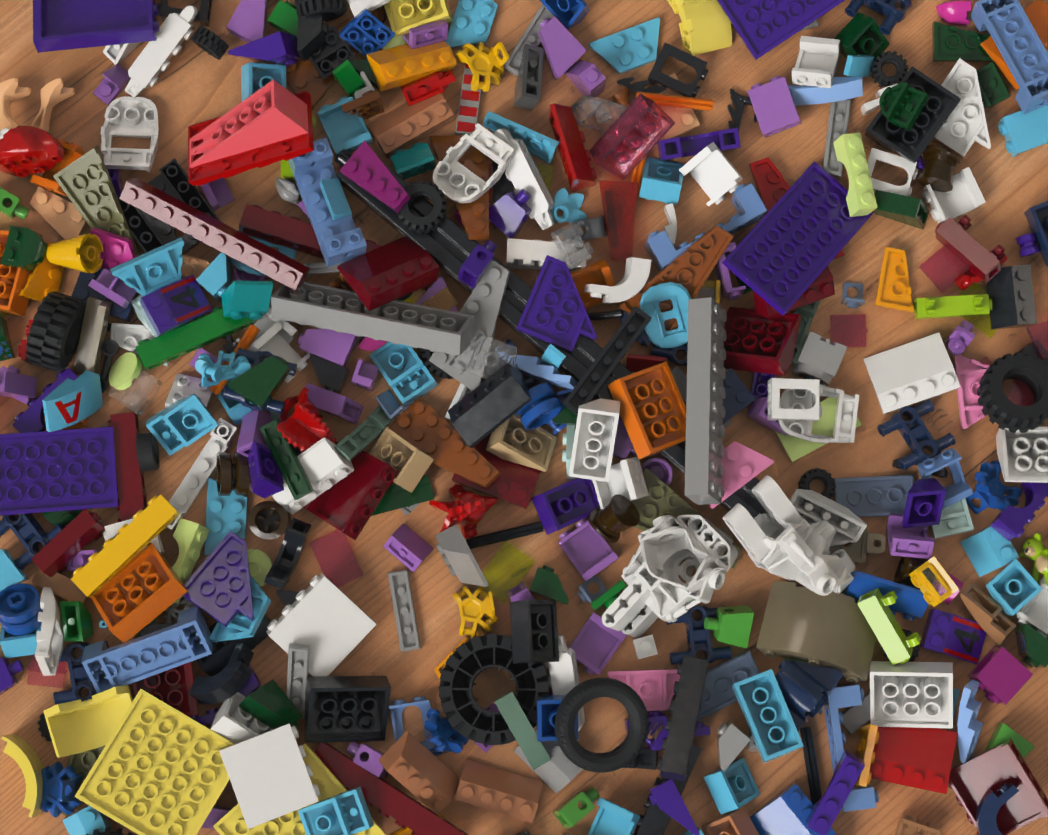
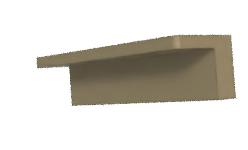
[73,296,112,374]

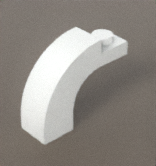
[584,257,651,304]

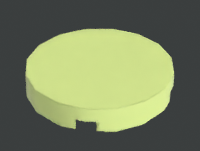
[109,352,142,390]
[248,549,273,587]

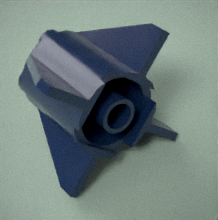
[775,659,844,731]

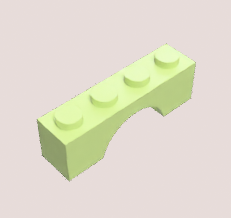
[833,133,878,217]
[172,518,209,604]

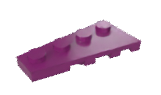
[340,140,410,213]

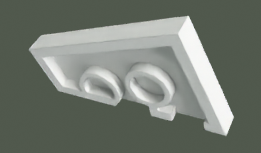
[110,323,169,367]

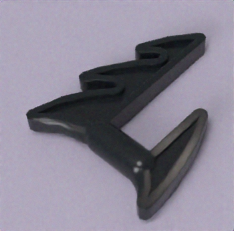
[617,77,666,122]
[728,89,758,133]

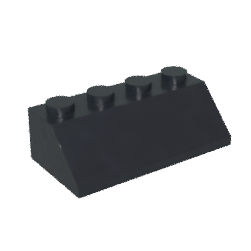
[448,363,532,448]
[197,613,271,676]

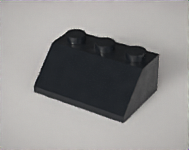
[986,265,1037,330]
[510,600,559,663]

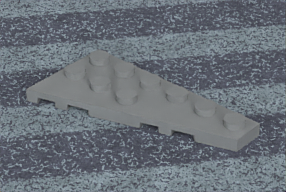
[429,260,511,391]

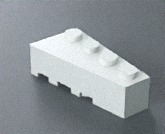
[506,238,587,271]

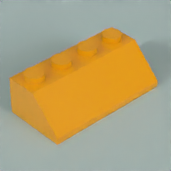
[366,41,457,92]

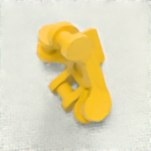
[455,41,509,92]
[452,586,499,638]

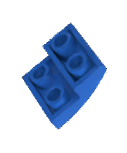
[339,8,395,58]

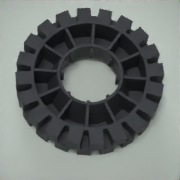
[439,634,549,745]

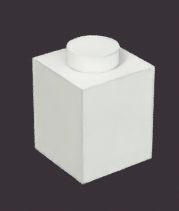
[632,634,658,659]

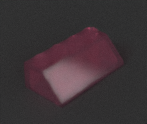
[589,93,675,180]

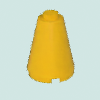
[46,233,104,273]

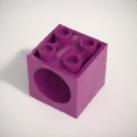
[967,646,1033,705]

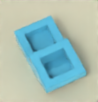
[843,54,874,77]
[541,343,566,370]

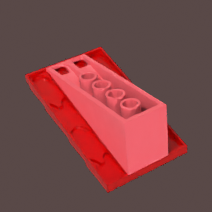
[188,79,314,186]

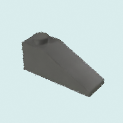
[514,44,544,110]

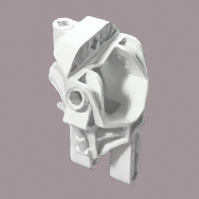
[723,475,855,596]
[602,515,738,638]

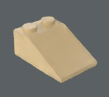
[486,413,557,472]
[369,427,434,493]

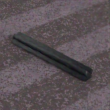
[466,521,544,549]
[800,726,822,805]

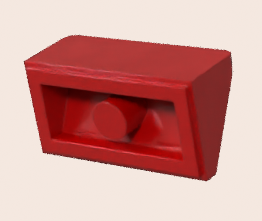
[626,354,667,372]

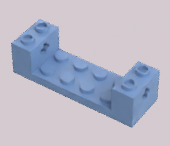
[970,0,1048,114]
[288,137,367,267]
[645,183,767,272]
[81,606,213,694]
[824,684,879,812]

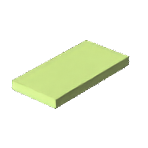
[774,397,862,463]

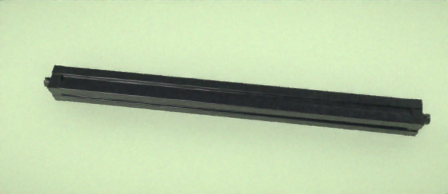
[335,149,768,519]

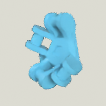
[195,350,251,387]

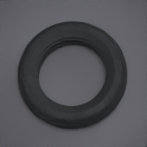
[555,678,649,773]

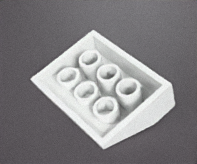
[863,332,961,415]
[996,427,1048,483]
[870,661,953,728]

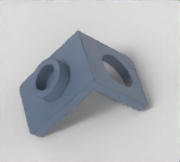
[841,282,865,309]
[376,390,414,419]
[577,575,607,603]

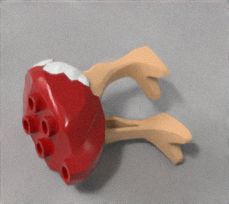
[0,78,75,178]

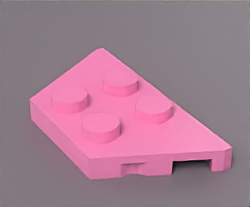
[953,354,990,430]
[709,441,774,509]
[607,669,680,711]

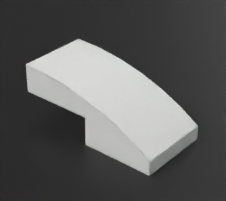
[860,83,898,116]
[663,203,677,246]

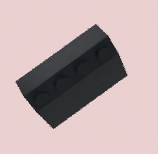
[865,66,961,164]
[305,676,391,743]

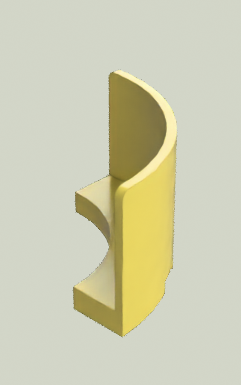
[667,0,732,56]
[43,685,133,758]
[1,733,45,818]

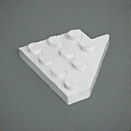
[934,58,991,157]

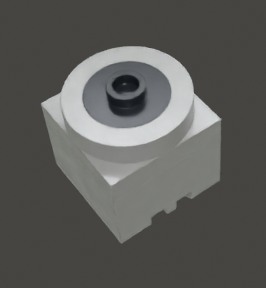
[792,331,847,386]

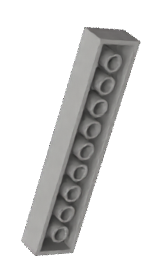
[271,282,474,356]
[685,297,727,505]

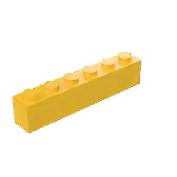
[71,495,180,598]

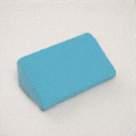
[320,178,352,220]

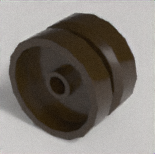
[215,452,250,496]

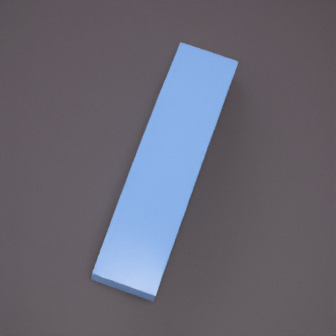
[788,77,863,106]
[501,354,578,389]
[957,679,983,764]

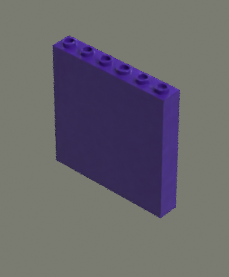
[33,0,159,53]

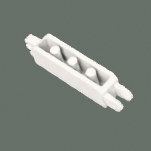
[125,5,198,97]
[494,128,555,230]
[545,635,586,741]

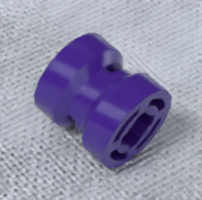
[1015,233,1040,258]

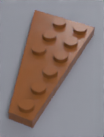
[277,8,386,110]
[429,135,489,240]
[619,225,734,331]
[378,396,501,488]

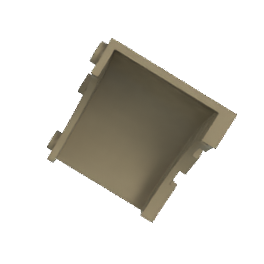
[756,581,876,683]

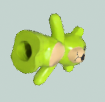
[1020,533,1048,586]

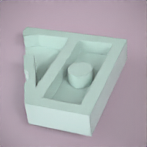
[562,425,575,479]
[930,498,974,539]

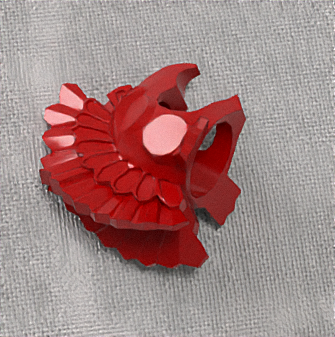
[277,387,338,451]
[429,484,498,539]

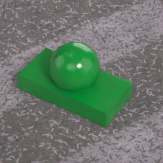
[590,580,627,610]

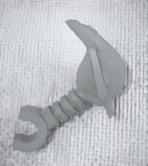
[275,177,300,206]

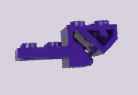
[624,711,711,751]

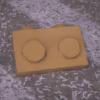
[895,815,942,835]

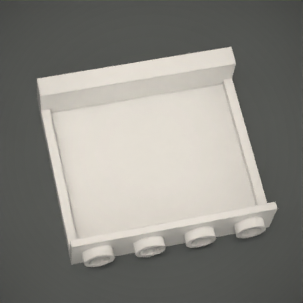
[266,573,376,677]
[219,723,321,829]

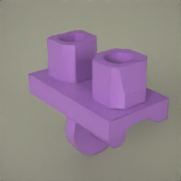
[944,320,975,355]

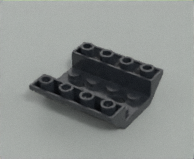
[118,159,220,255]

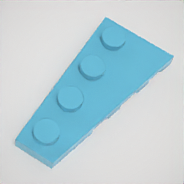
[483,111,559,165]

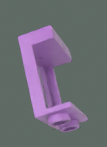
[715,242,746,300]

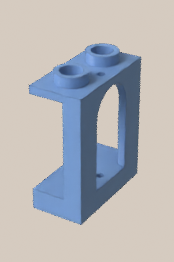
[917,448,973,509]
[389,696,435,750]

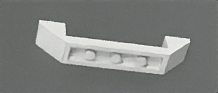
[167,418,238,530]

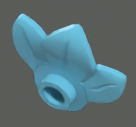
[551,188,587,224]

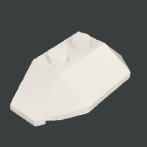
[790,489,867,546]

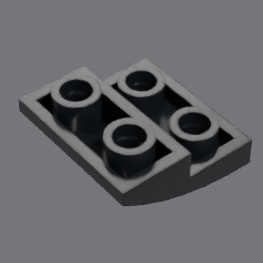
[308,25,356,80]

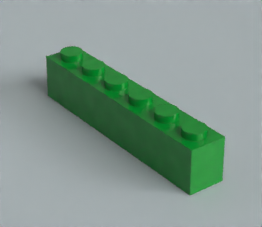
[135,306,256,372]

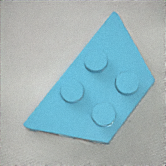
[445,0,498,48]
[589,17,660,74]
[110,237,184,296]
[204,478,248,555]
[209,575,271,642]

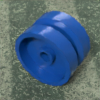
[516,383,563,430]
[0,583,43,635]

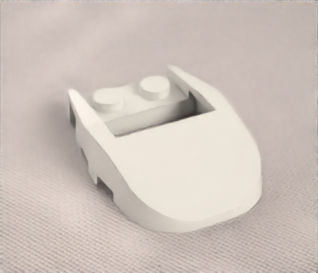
[100,96,159,172]
[433,124,515,203]
[778,384,859,443]
[35,587,64,676]

